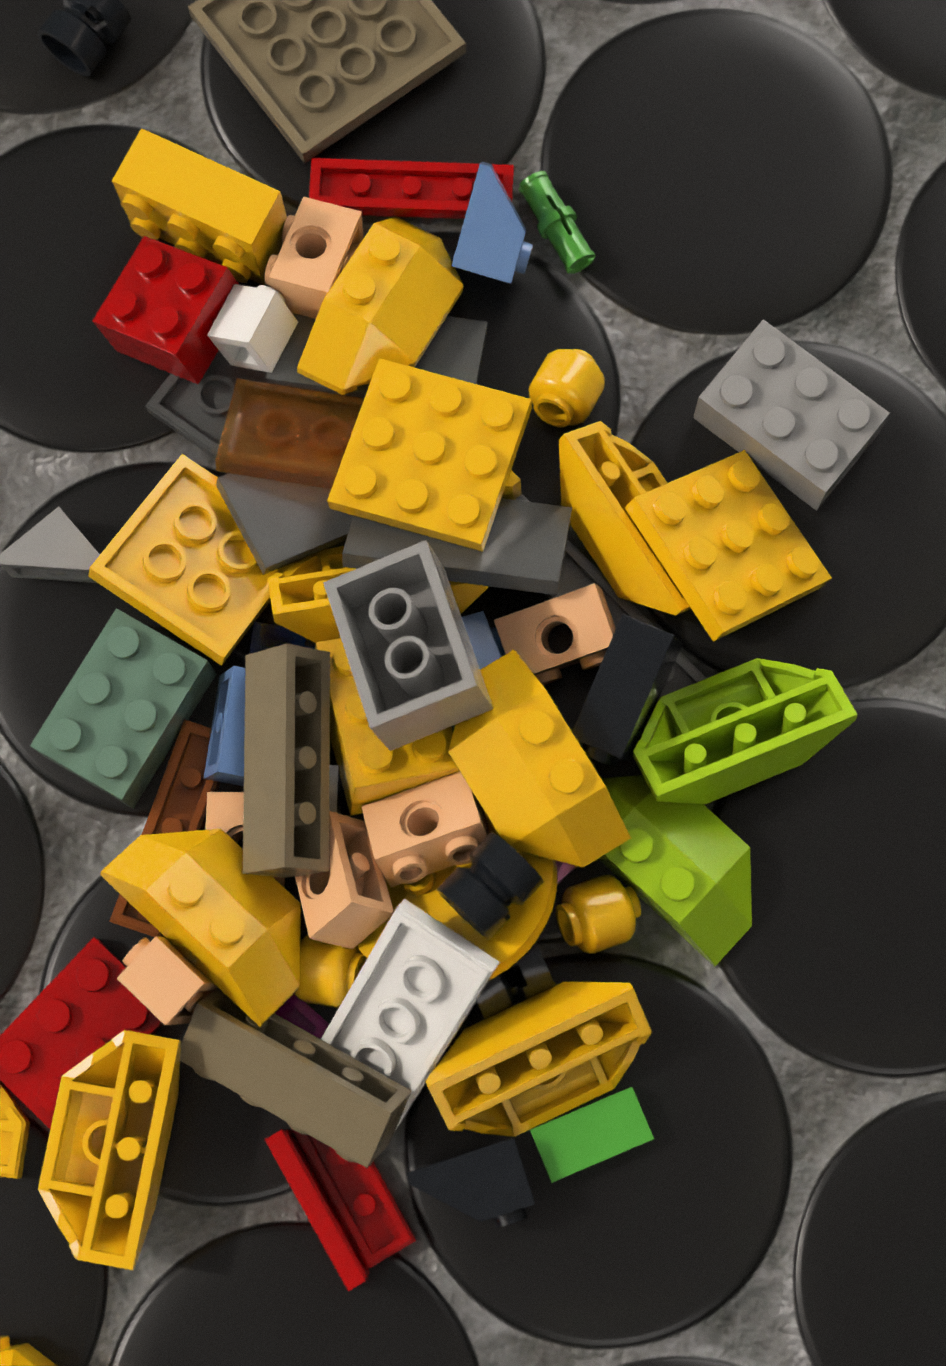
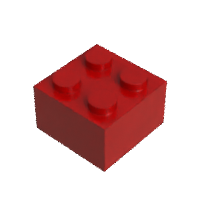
[92,236,239,385]

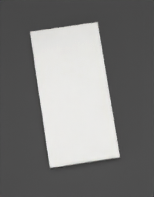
[321,899,500,1132]

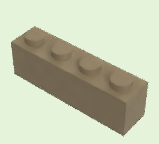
[243,644,330,878]
[180,988,412,1168]

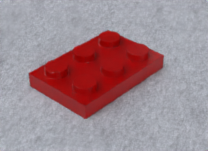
[0,937,164,1129]

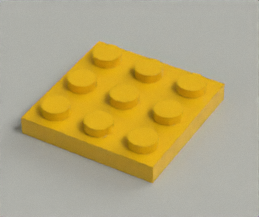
[327,358,532,552]
[625,450,832,642]
[88,454,297,666]

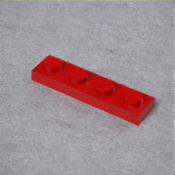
[309,158,514,219]

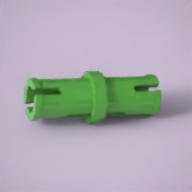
[518,171,596,274]

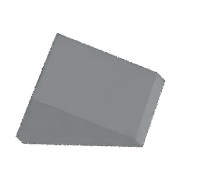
[0,506,100,583]

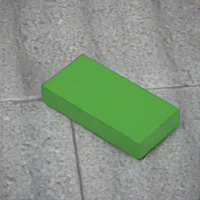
[530,1087,654,1183]

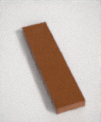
[109,719,221,937]

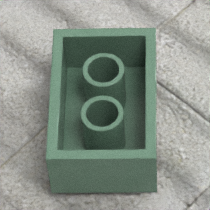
[30,608,217,809]

